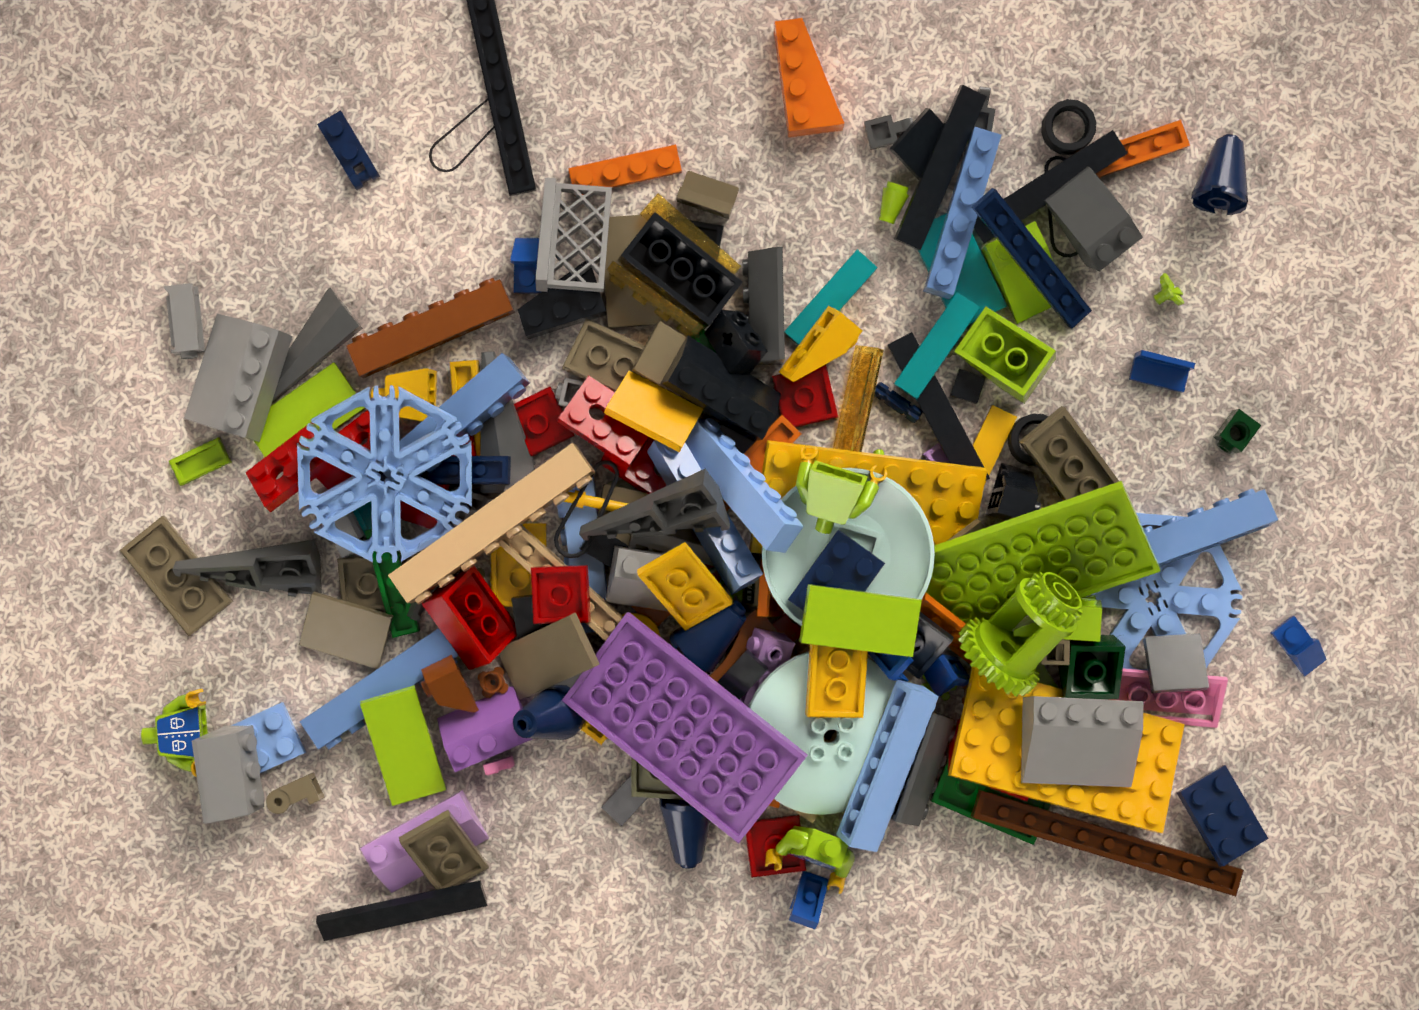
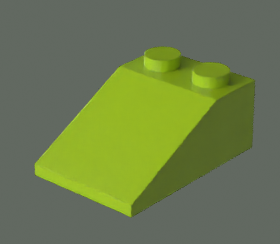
[981,221,1053,324]
[954,307,1056,404]
[1014,595,1102,642]

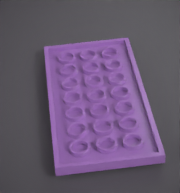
[562,612,808,844]

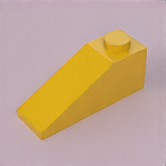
[779,306,863,382]

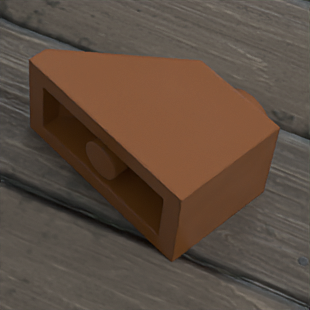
[420,655,479,713]

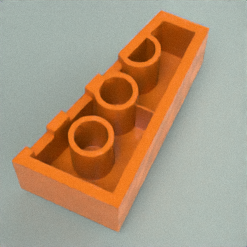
[774,18,845,138]

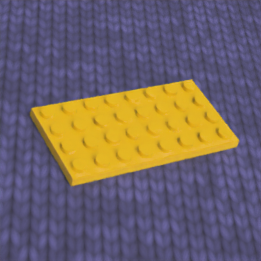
[749,440,987,554]
[948,667,1185,834]

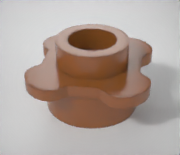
[478,667,509,698]

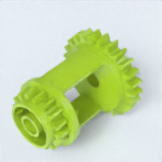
[958,572,1083,697]

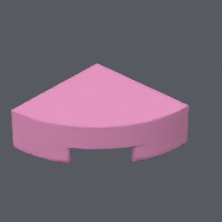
[483,756,515,776]

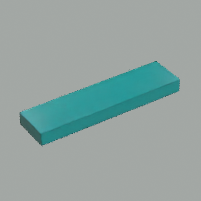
[784,249,878,345]
[894,292,980,400]

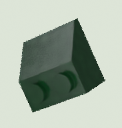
[1058,635,1126,699]

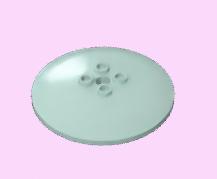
[762,468,935,626]
[749,652,896,815]

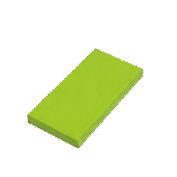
[253,362,366,457]
[799,584,922,657]
[360,685,446,806]

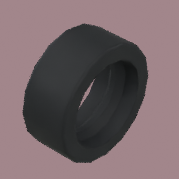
[1041,99,1097,155]
[1008,413,1049,466]

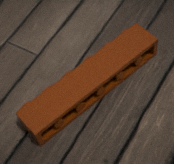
[346,278,515,378]

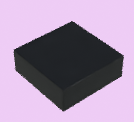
[950,369,986,404]

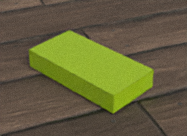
[169,437,232,486]

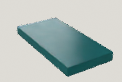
[918,213,1007,325]

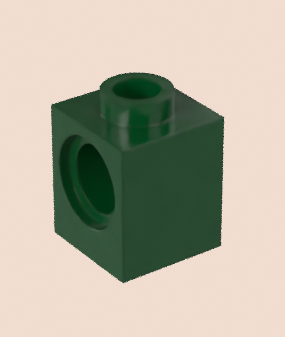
[1213,409,1261,454]

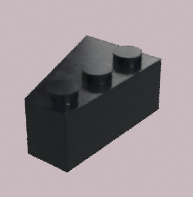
[517,261,607,339]
[986,463,1040,520]

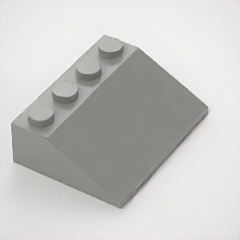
[184,313,293,442]
[1021,696,1143,787]

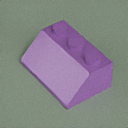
[437,686,532,772]

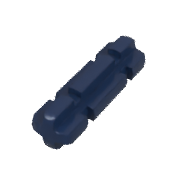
[872,382,922,423]

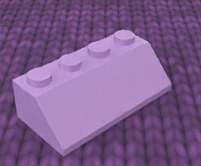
[360,790,489,893]

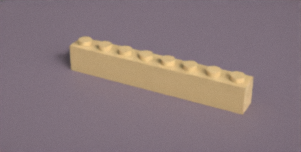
[388,443,596,604]

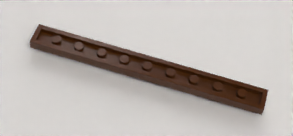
[971,789,1244,897]

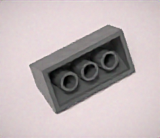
[742,247,785,365]
[891,711,956,826]

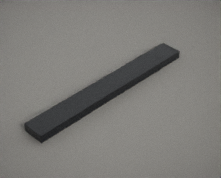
[466,0,537,196]
[601,649,768,826]

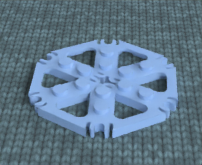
[297,385,472,563]
[1091,513,1242,670]

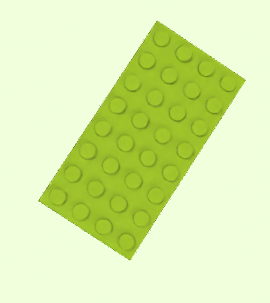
[926,481,1161,623]

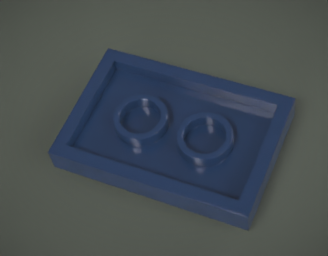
[788,529,885,611]
[1176,765,1269,867]

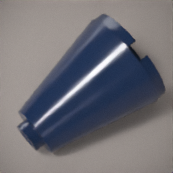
[1191,134,1248,215]
[670,600,746,675]
[513,685,585,740]
[659,798,711,869]

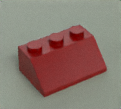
[422,566,517,670]

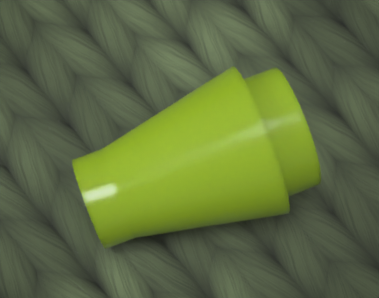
[879,181,909,224]

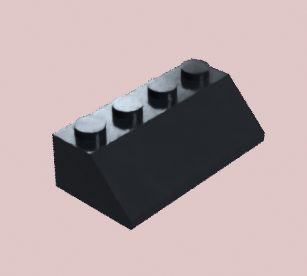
[617,212,743,329]
[660,336,781,441]

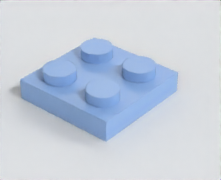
[231,702,306,773]

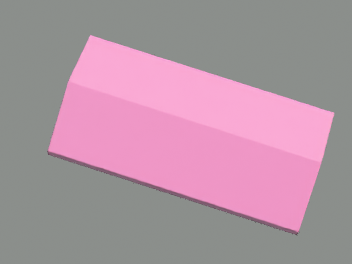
[1108,668,1228,728]

